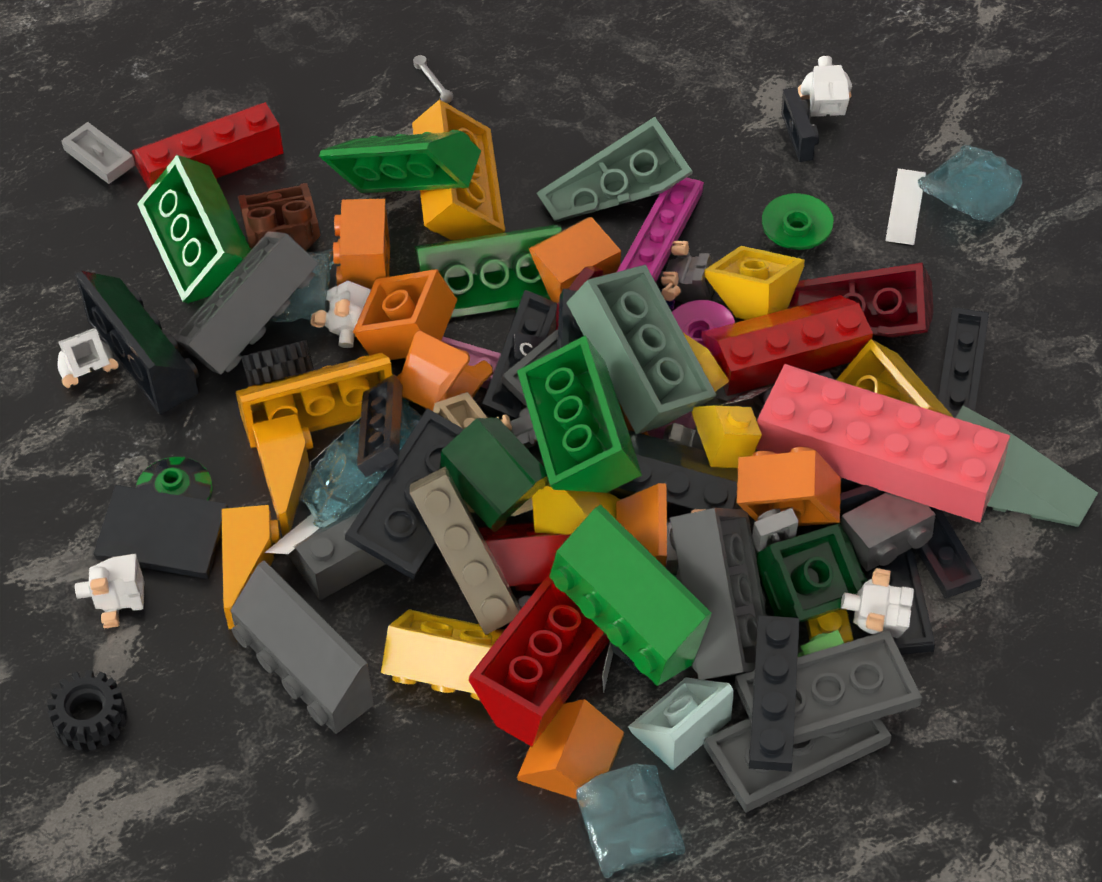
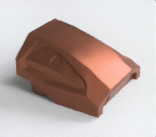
[238,183,321,251]

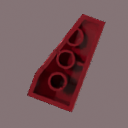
[788,263,934,337]

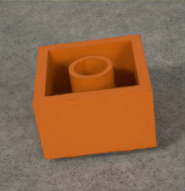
[333,199,390,289]
[353,269,457,360]
[737,447,841,526]

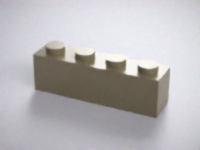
[409,466,520,635]

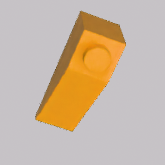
[252,413,313,536]
[222,505,281,629]

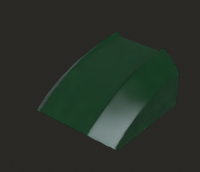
[440,418,549,532]
[757,524,867,624]

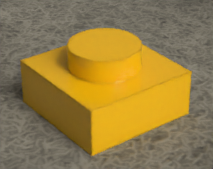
[806,609,853,643]

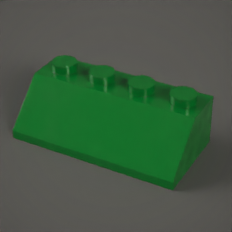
[319,130,481,193]
[137,155,251,303]
[415,225,562,317]
[517,335,642,493]
[549,505,712,686]

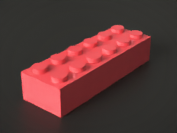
[756,364,1010,523]

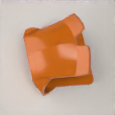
[397,331,493,411]

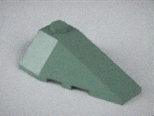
[537,117,693,222]
[956,406,1098,527]

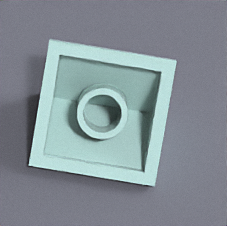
[628,677,734,770]

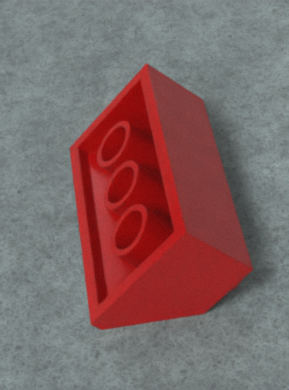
[129,102,284,189]
[701,295,873,396]
[478,522,570,591]
[468,574,609,747]

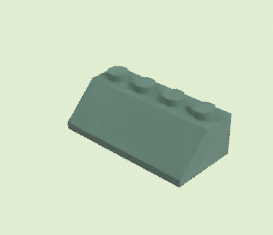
[567,265,717,435]

